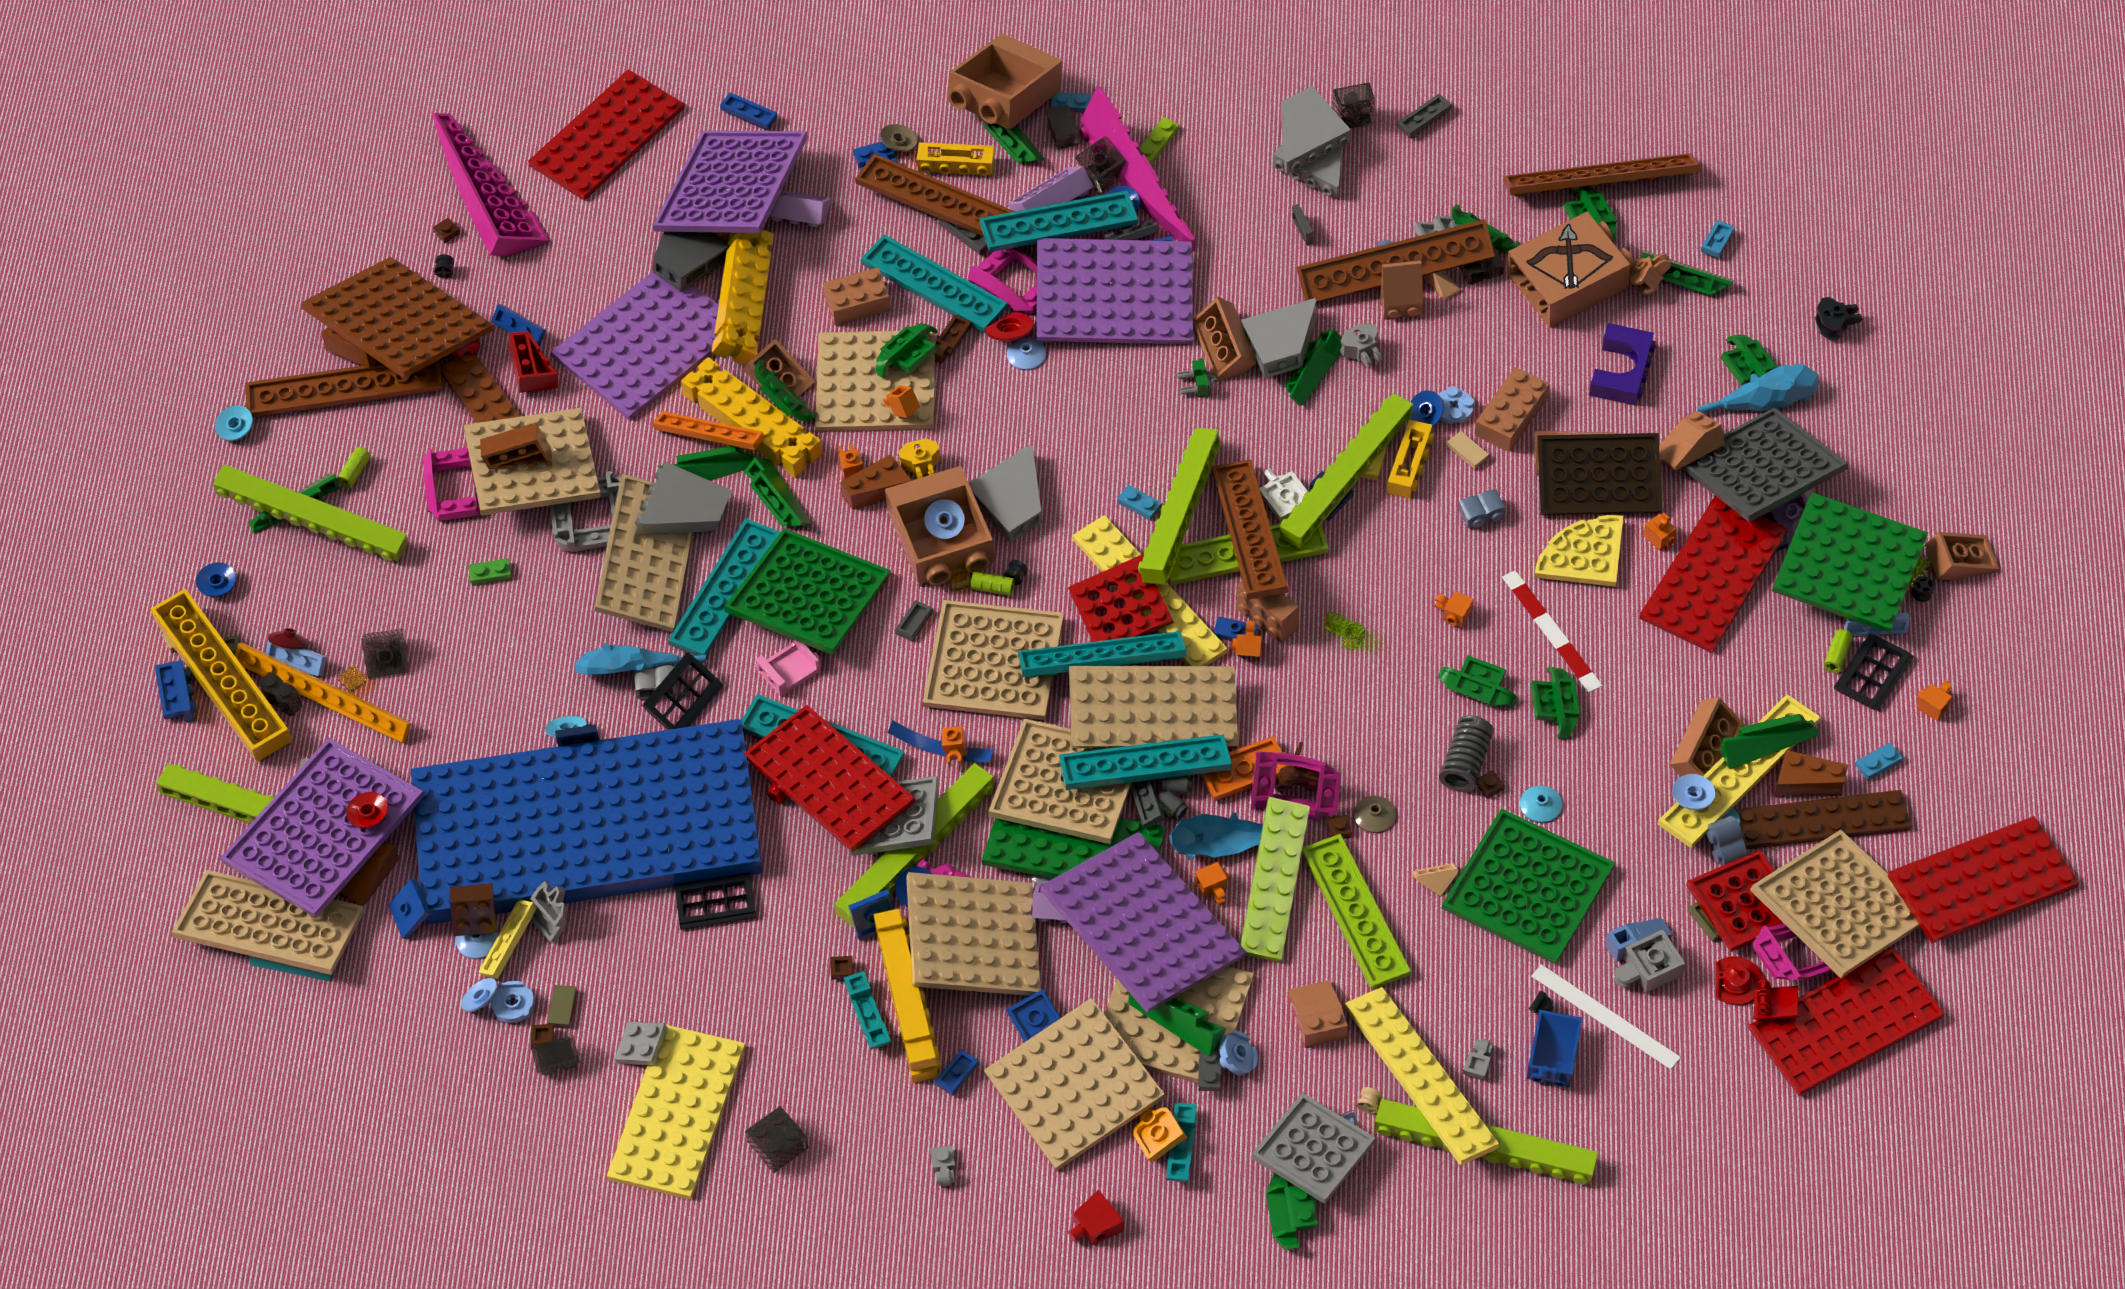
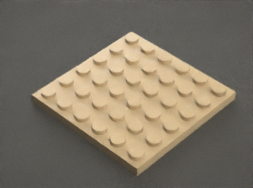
[815,331,936,432]
[464,408,601,516]
[923,600,1064,720]
[988,719,1132,844]
[1750,830,1920,978]
[906,872,1041,996]
[1104,966,1254,1083]
[984,998,1165,1171]

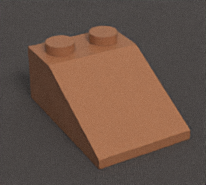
[1380,260,1423,319]
[743,338,816,397]
[1659,411,1725,471]
[1924,532,1999,580]
[1288,980,1348,1047]

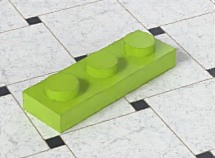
[1140,117,1179,165]

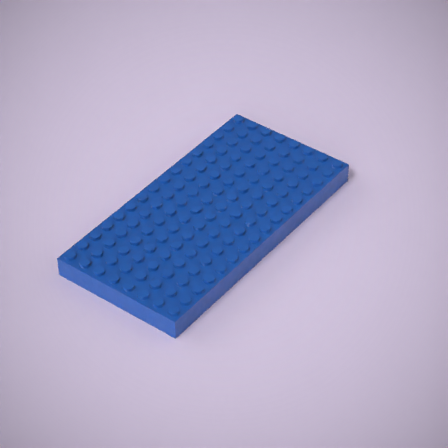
[411,719,763,925]

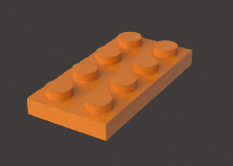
[1200,736,1289,801]

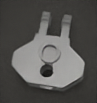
[1340,323,1383,368]

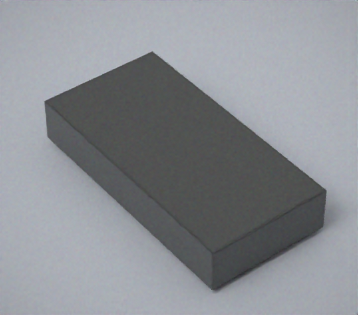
[1292,204,1314,246]
[895,600,933,642]

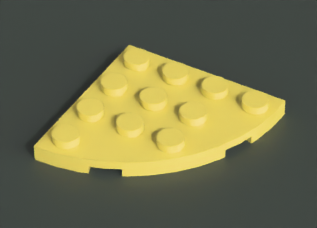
[1534,515,1623,587]

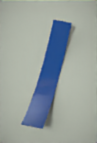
[888,720,994,762]

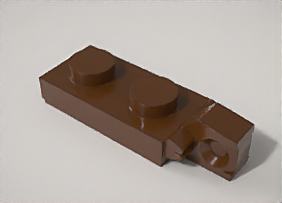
[934,315,972,363]

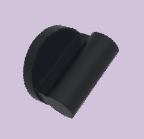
[1529,991,1554,1015]

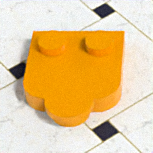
[1133,1108,1187,1163]

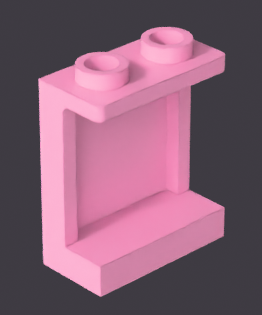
[755,640,821,697]

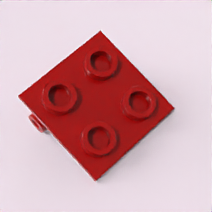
[1753,978,1798,1020]

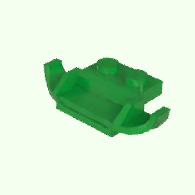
[1563,187,1617,243]
[1452,204,1520,253]
[876,323,938,379]
[1720,335,1778,386]
[755,359,818,421]
[1437,655,1518,707]
[1530,667,1580,740]
[1266,1172,1318,1250]

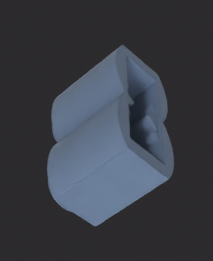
[1459,490,1506,528]
[1707,816,1748,865]

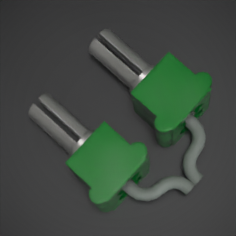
[1177,358,1217,398]

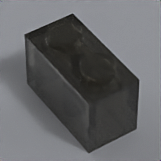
[1046,105,1081,150]
[531,1035,580,1075]

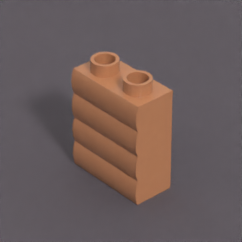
[948,33,1063,129]
[885,466,994,585]

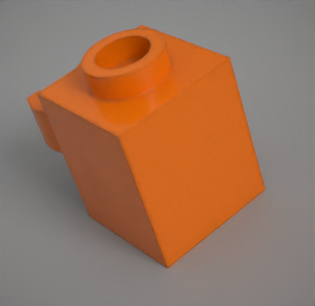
[882,385,920,418]
[838,443,863,480]
[1643,513,1677,551]
[1434,591,1474,628]
[1232,621,1262,657]
[1916,680,1952,721]
[942,726,967,766]
[1195,862,1229,905]

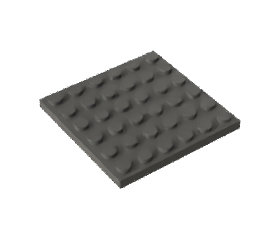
[1681,408,1848,522]

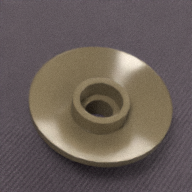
[880,124,917,152]
[1354,796,1396,833]

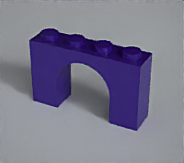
[1589,323,1656,406]

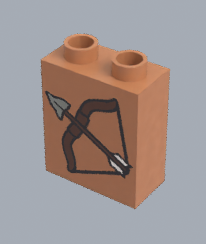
[1508,212,1634,328]

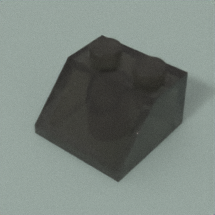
[1074,136,1126,193]
[361,628,409,678]

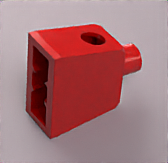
[1068,1190,1124,1245]

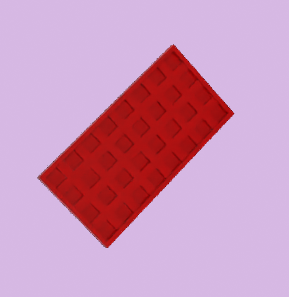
[528,69,685,201]
[1639,496,1788,654]
[744,705,916,853]
[1887,816,2080,944]
[1748,947,1945,1096]

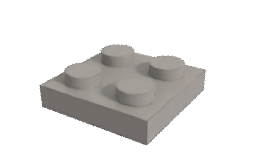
[614,1022,668,1065]

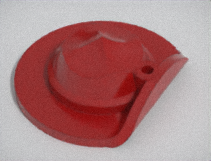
[984,312,1034,342]
[1715,956,1763,1006]

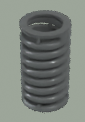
[1439,715,1494,792]

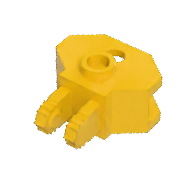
[898,438,940,479]

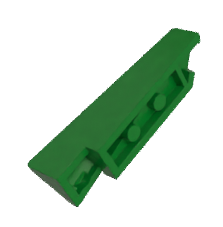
[977,115,1044,163]
[1642,251,1734,295]
[1285,329,1342,406]
[658,446,754,481]
[744,457,811,526]
[248,473,340,533]
[1720,714,1818,769]
[1128,993,1226,1056]

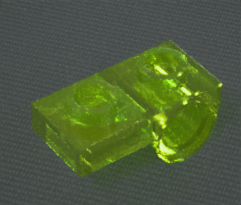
[1325,611,1365,650]

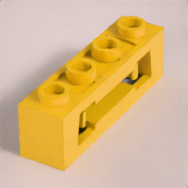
[917,142,995,176]
[1387,419,1435,499]

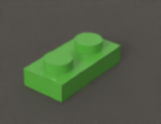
[469,558,512,585]

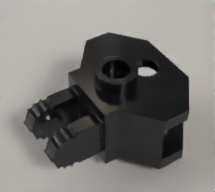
[1815,297,1863,340]

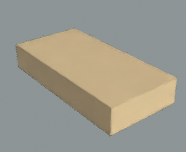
[1446,431,1489,470]

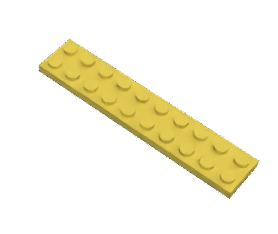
[1072,515,1227,666]
[1658,694,1820,848]
[1345,987,1499,1166]

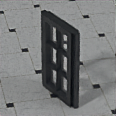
[1834,634,1914,711]
[642,652,723,730]
[674,872,756,930]

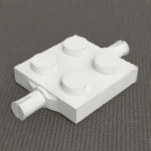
[1259,468,1307,522]

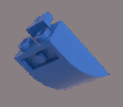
[1527,1009,1583,1087]

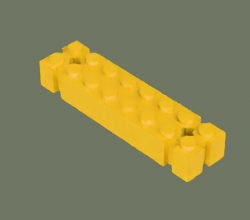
[712,229,774,366]
[681,357,823,478]
[874,909,941,1083]

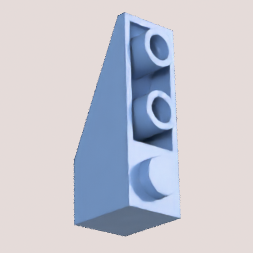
[1606,918,1673,962]

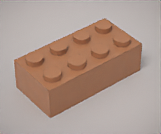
[1475,367,1550,452]

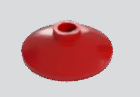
[346,792,388,828]

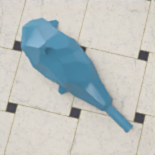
[1697,364,1820,413]
[575,642,706,675]
[1169,812,1263,860]

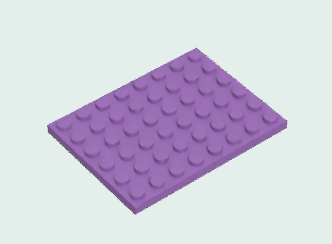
[653,131,808,233]
[1037,238,1193,345]
[551,272,719,421]
[220,738,425,918]
[1040,832,1246,1013]

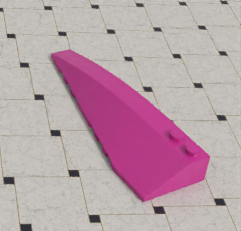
[1080,86,1195,252]
[432,113,549,256]

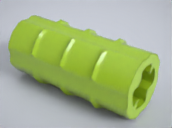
[337,447,371,488]
[971,571,1014,596]
[1824,629,1853,673]

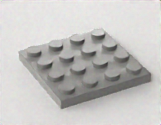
[850,776,939,856]
[1251,1092,1376,1204]

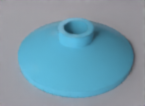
[215,405,253,441]
[545,716,587,738]
[1520,786,1562,823]

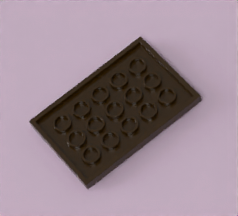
[1537,433,1662,515]

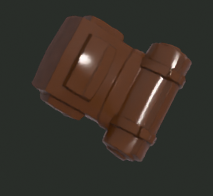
[1274,742,1319,793]

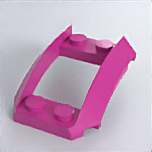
[968,248,1037,314]
[423,447,480,521]
[1251,751,1341,821]
[1753,923,1832,980]

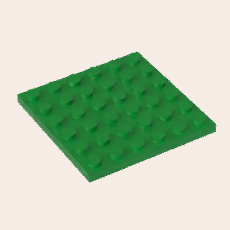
[1772,492,1929,633]
[725,528,891,655]
[1441,808,1615,964]

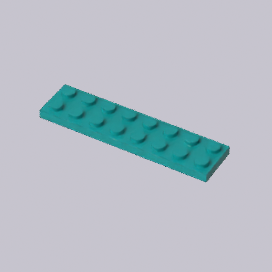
[979,190,1138,252]
[861,234,1008,333]
[668,518,781,656]
[1018,631,1187,678]
[742,694,905,778]
[1059,734,1232,790]

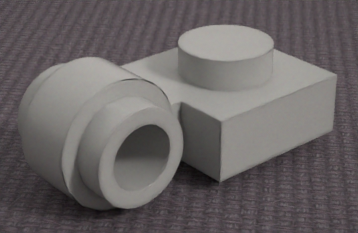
[1463,1038,1494,1080]
[930,1145,955,1187]

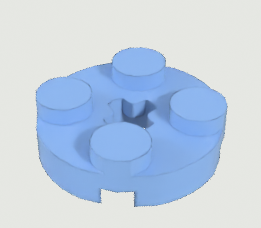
[1438,386,1474,425]
[490,981,535,1023]
[1219,1031,1258,1075]

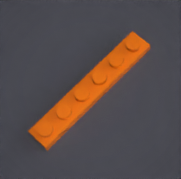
[652,411,764,450]

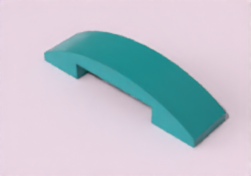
[844,971,891,1050]
[1166,1103,1197,1182]

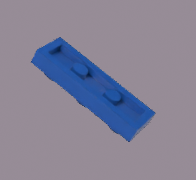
[720,93,778,130]
[491,304,546,347]
[174,660,197,722]
[155,661,184,720]

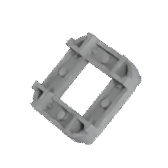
[550,471,621,552]

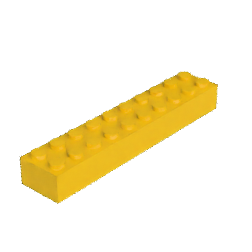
[150,588,292,762]

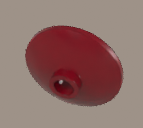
[268,628,309,649]

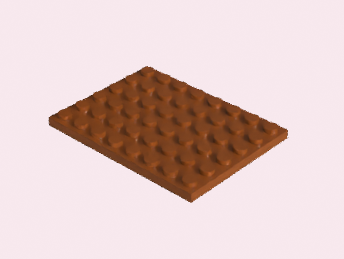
[301,257,493,378]

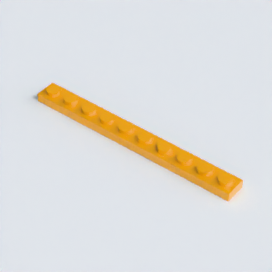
[235,642,411,743]

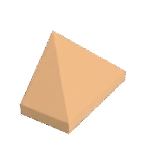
[1423,271,1460,300]
[1412,863,1458,896]

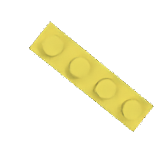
[478,900,537,979]

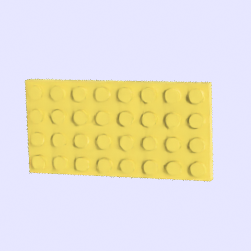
[607,1025,746,1200]

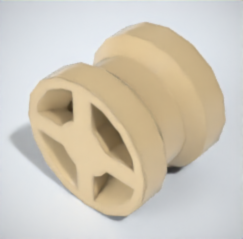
[1357,1087,1383,1114]

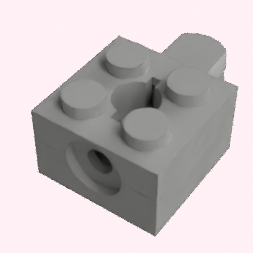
[1615,930,1685,993]

